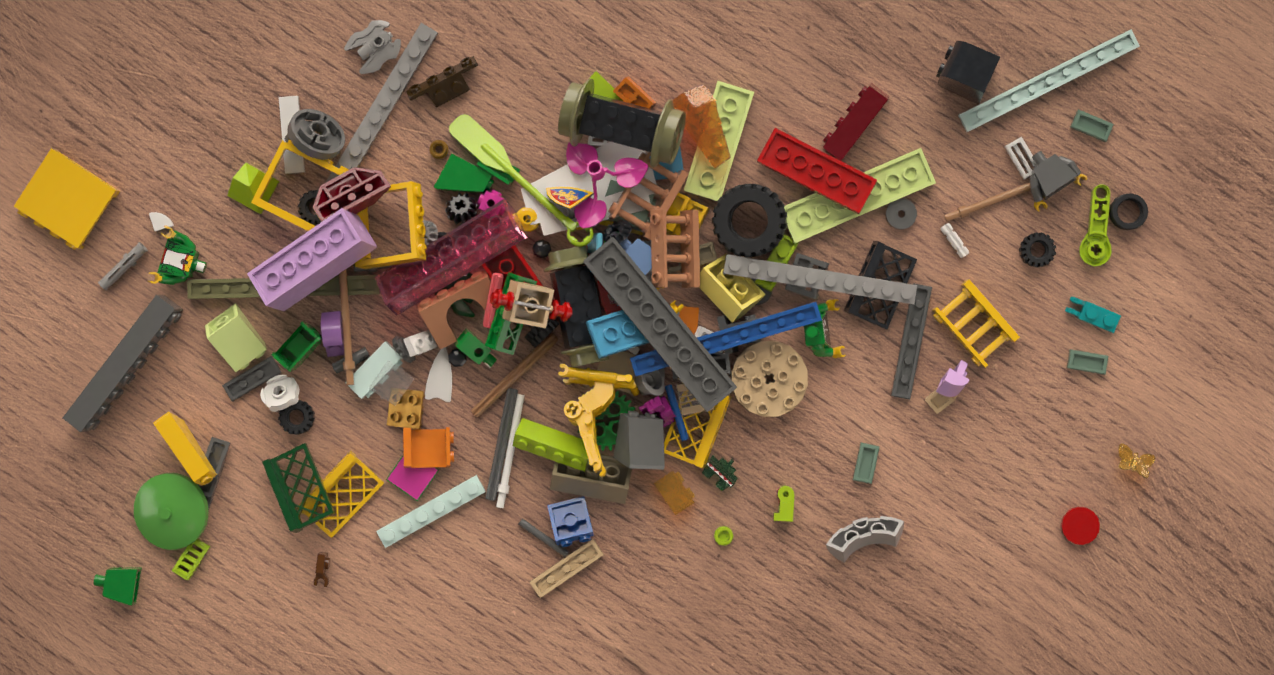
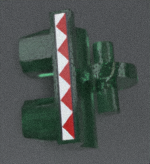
[702,455,738,491]

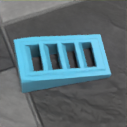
[587,233,603,254]

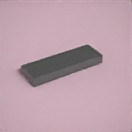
[222,356,282,402]

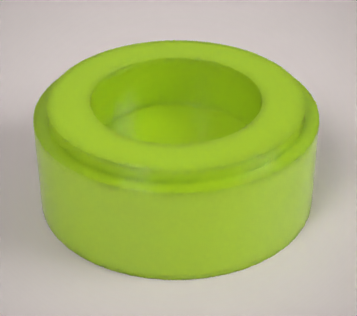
[714,526,733,546]

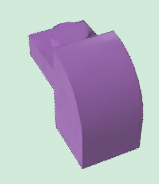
[321,311,344,357]

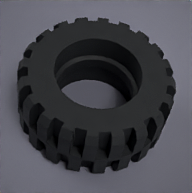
[712,184,788,257]

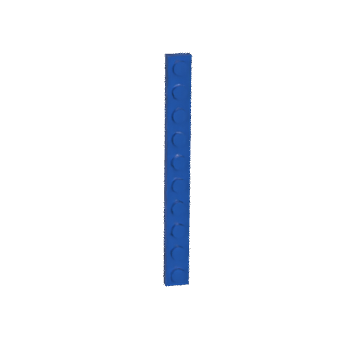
[630,302,822,377]

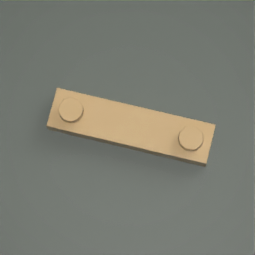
[530,539,604,598]

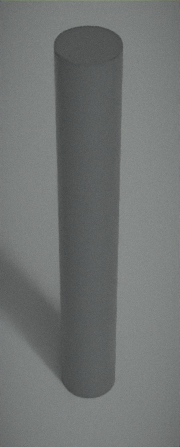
[518,518,569,557]

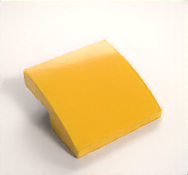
[666,192,709,235]

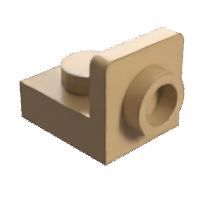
[925,389,958,414]

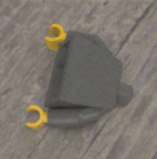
[1030,151,1087,212]

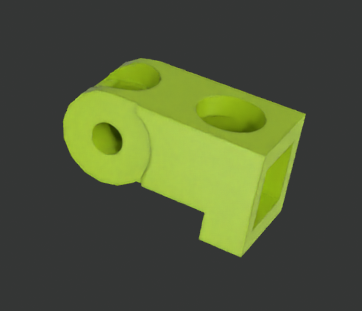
[773,485,794,522]

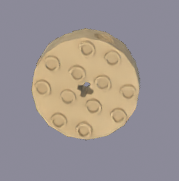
[731,341,808,417]

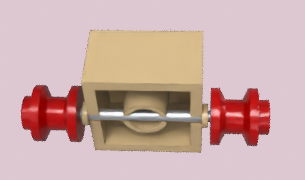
[490,280,572,328]

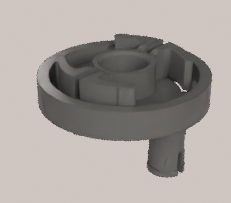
[284,109,345,160]

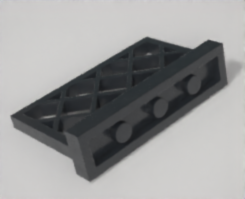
[844,241,917,329]

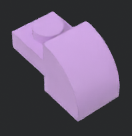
[936,360,969,397]

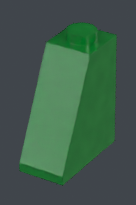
[434,153,494,193]

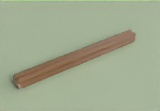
[471,333,559,417]

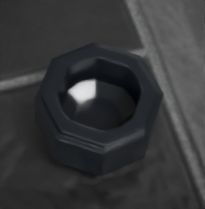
[532,239,551,259]
[448,349,467,367]

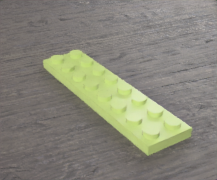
[784,148,936,243]

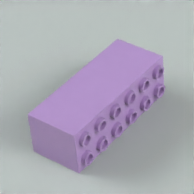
[247,208,377,311]

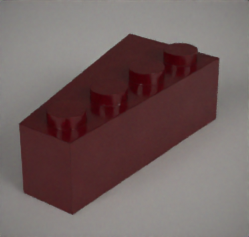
[823,83,890,161]

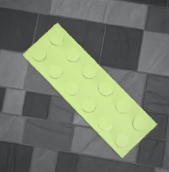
[684,81,754,201]

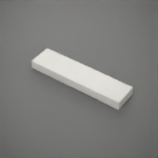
[279,96,305,174]

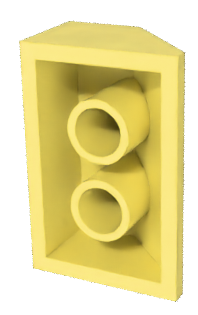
[699,253,766,323]

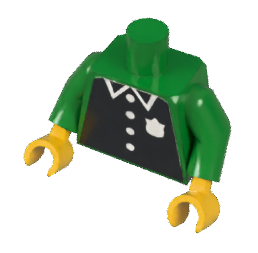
[804,299,846,359]

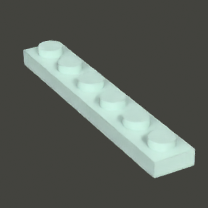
[376,475,486,548]

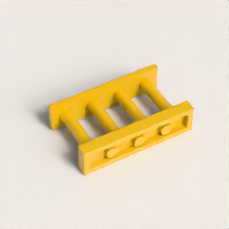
[932,279,1020,368]

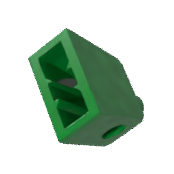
[454,328,497,368]
[93,567,142,606]

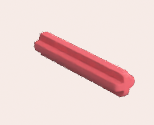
[483,273,504,328]

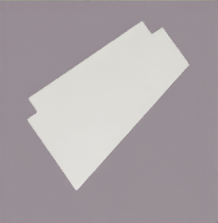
[521,142,657,236]

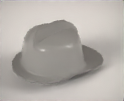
[635,368,665,396]

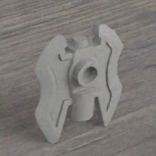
[344,20,401,74]

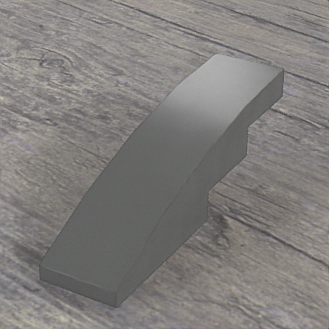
[196,437,231,510]

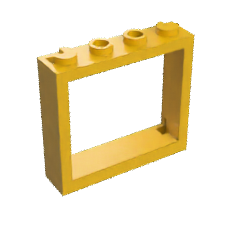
[251,140,349,231]
[355,181,427,269]

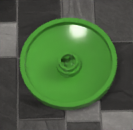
[134,473,209,550]

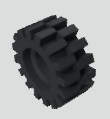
[297,190,321,225]
[1019,232,1056,267]
[524,316,559,348]
[278,400,315,435]

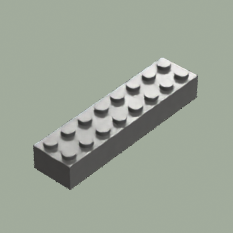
[62,295,183,432]

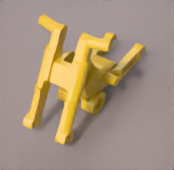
[558,364,639,478]

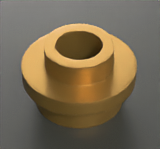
[429,140,449,159]

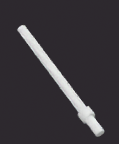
[496,394,525,508]

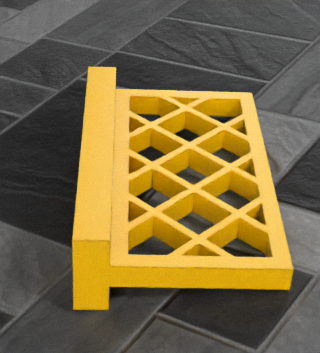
[664,390,732,468]
[297,450,384,538]

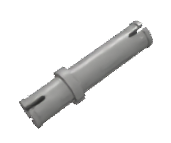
[98,242,148,291]

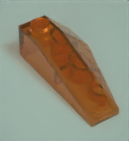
[673,85,731,169]

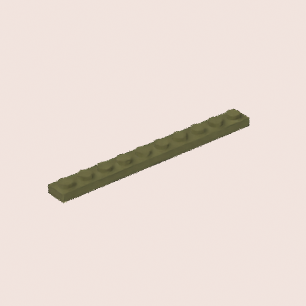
[187,275,380,299]

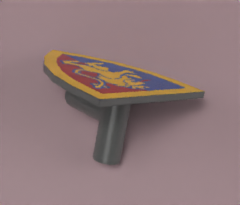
[546,187,594,219]

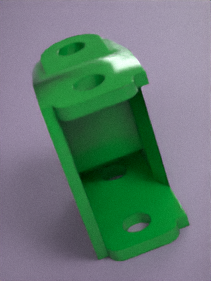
[271,321,322,372]

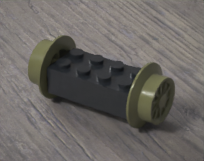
[543,246,609,367]

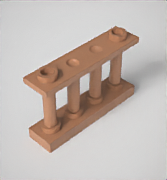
[608,151,689,241]
[650,209,700,288]

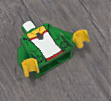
[147,225,207,285]

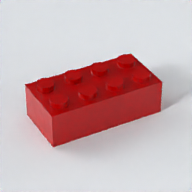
[479,240,553,325]

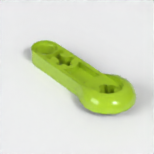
[1079,184,1112,266]

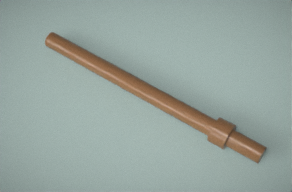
[944,182,1030,222]
[339,270,355,385]

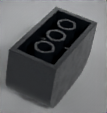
[936,41,1000,105]

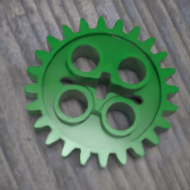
[578,391,635,451]

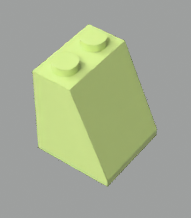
[205,303,267,372]

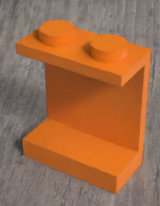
[403,427,454,468]

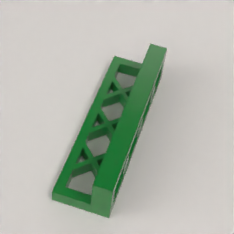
[485,272,537,355]

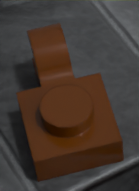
[314,552,330,587]

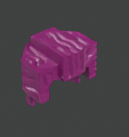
[639,396,675,428]

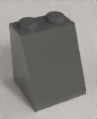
[613,411,665,470]

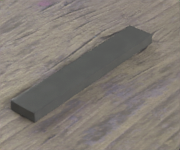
[891,283,932,400]

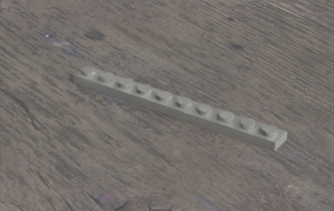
[326,23,438,182]
[723,254,917,305]

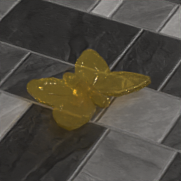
[1118,444,1155,479]

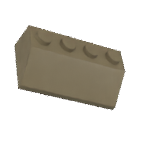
[550,454,632,504]

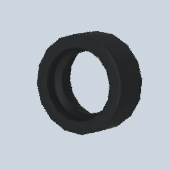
[1109,193,1148,230]

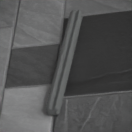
[486,388,518,501]

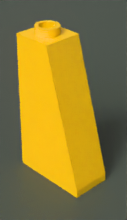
[153,412,217,486]

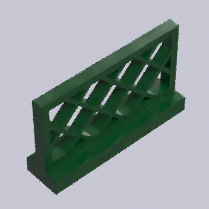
[262,443,335,533]

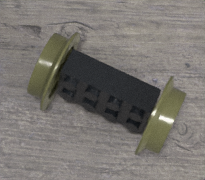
[558,78,686,168]

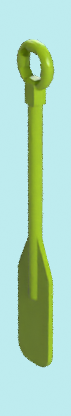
[449,114,594,247]

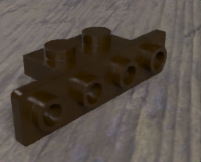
[406,56,478,108]

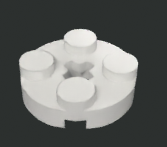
[260,375,300,412]

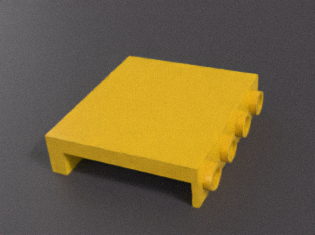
[14,148,120,250]

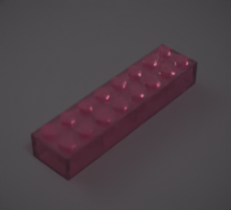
[375,199,527,316]

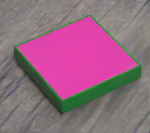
[386,454,440,501]

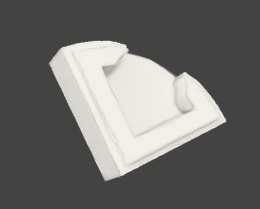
[149,212,174,232]

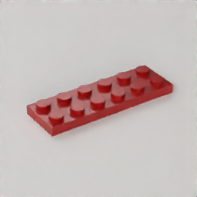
[757,128,877,214]

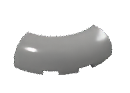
[826,516,904,563]

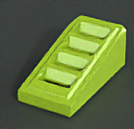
[172,539,211,580]

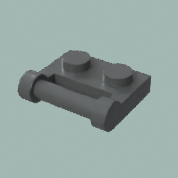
[785,253,829,300]

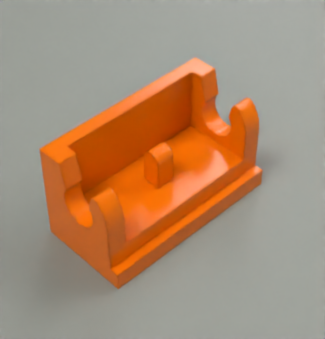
[613,76,656,108]

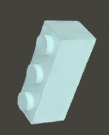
[345,341,403,399]

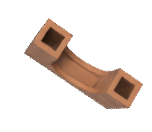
[417,270,491,350]

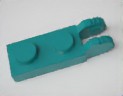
[1065,296,1121,333]

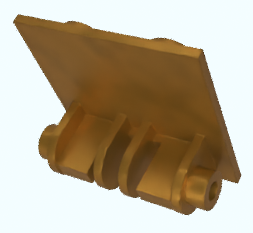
[387,387,425,430]

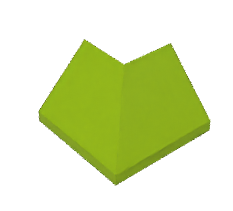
[227,163,280,214]

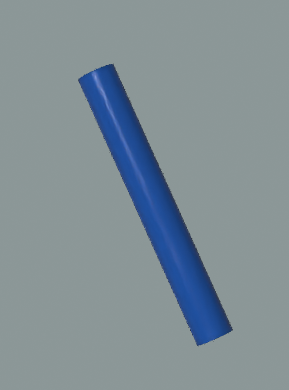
[665,384,689,441]

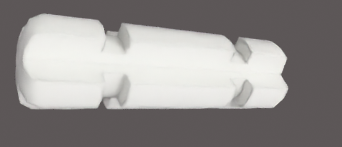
[940,223,969,258]

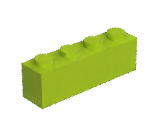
[512,418,589,472]

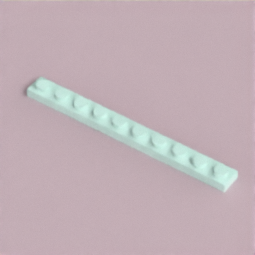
[958,29,1140,132]

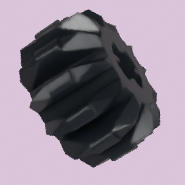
[445,192,478,226]

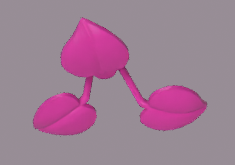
[566,142,648,229]

